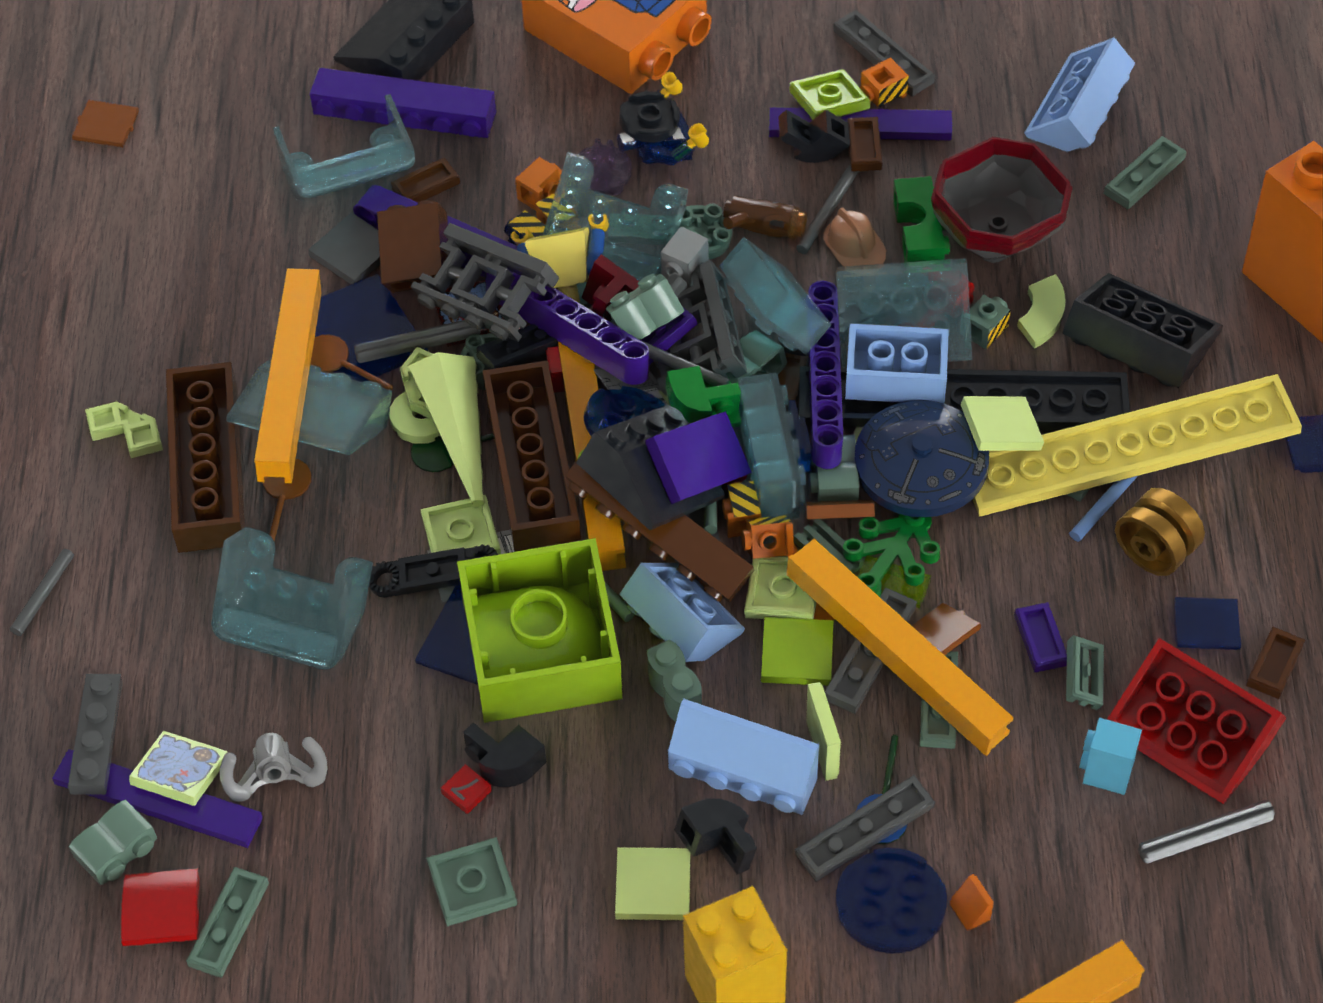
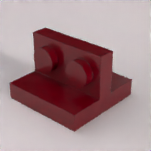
[581,254,639,322]

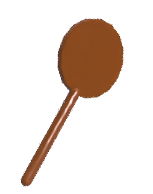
[310,335,393,391]
[262,459,311,551]

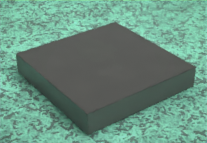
[308,213,380,287]

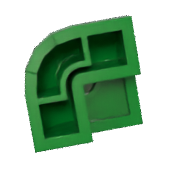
[665,366,742,427]

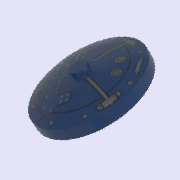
[855,400,989,517]

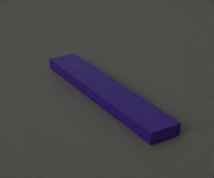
[769,107,952,140]
[52,749,263,848]

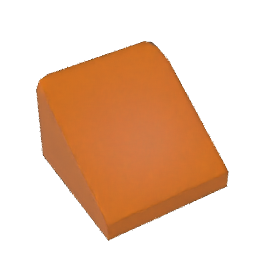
[950,874,994,930]

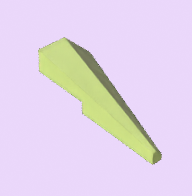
[408,352,485,508]

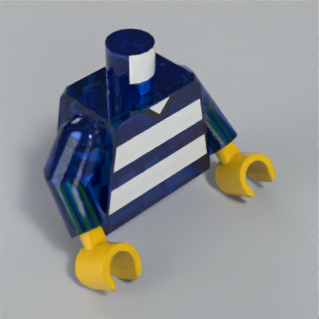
[617,72,709,166]

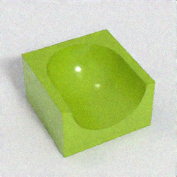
[457,538,622,723]

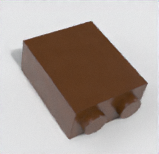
[377,200,452,293]

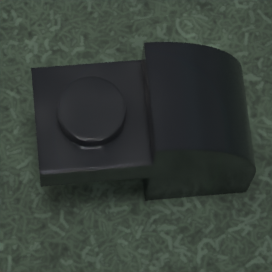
[779,110,850,163]
[463,723,546,787]
[674,798,757,874]

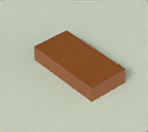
[805,500,875,519]

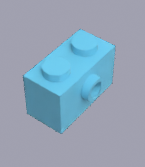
[1079,718,1142,795]

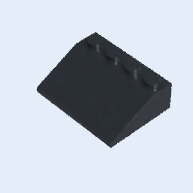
[333,0,474,81]
[1062,273,1223,388]
[576,405,725,530]

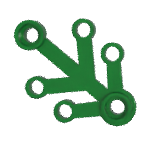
[843,514,940,597]

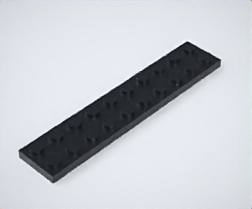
[799,366,1130,430]

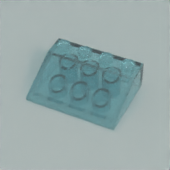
[836,258,972,367]
[226,359,392,455]

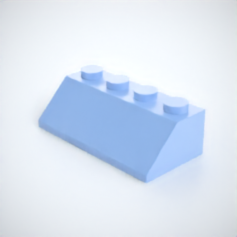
[1024,38,1135,152]
[668,699,819,815]

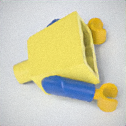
[511,214,609,302]

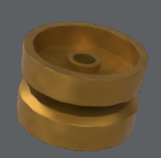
[1115,488,1205,576]

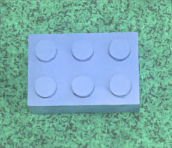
[845,324,949,403]

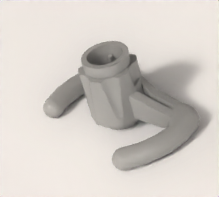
[220,733,328,802]

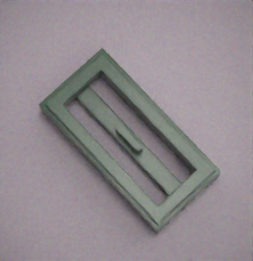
[794,519,865,574]
[1066,635,1104,710]

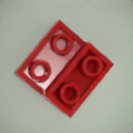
[121,868,200,946]

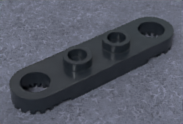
[366,544,498,598]

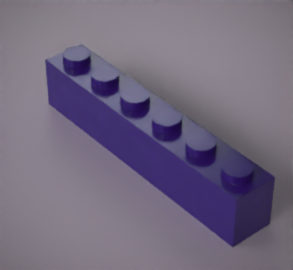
[310,68,496,138]

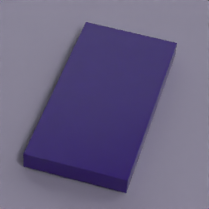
[645,411,752,504]

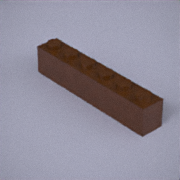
[565,458,755,603]

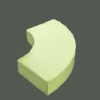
[1017,274,1065,349]

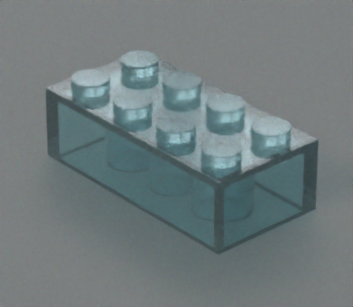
[719,237,832,355]
[738,373,806,520]

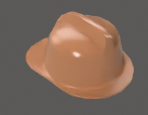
[823,207,886,274]

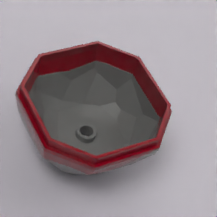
[931,136,1073,263]

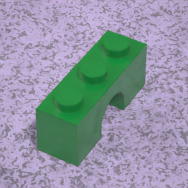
[893,176,950,271]

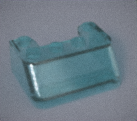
[273,94,416,200]
[542,152,688,281]
[211,527,373,670]

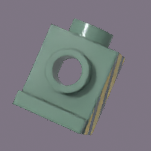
[960,295,1011,350]

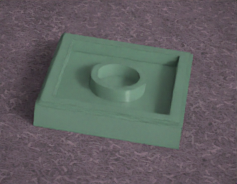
[427,837,517,926]

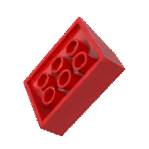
[1107,638,1286,805]

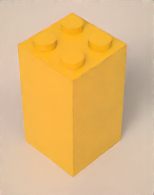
[683,886,787,1003]

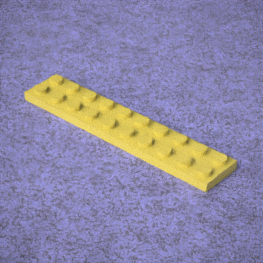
[973,374,1302,517]

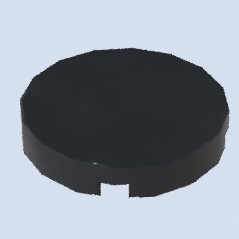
[619,91,680,143]

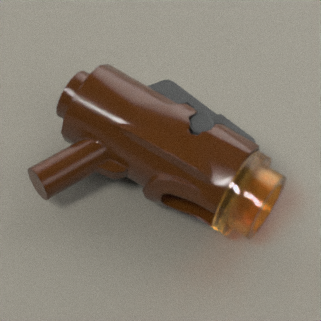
[723,195,807,239]

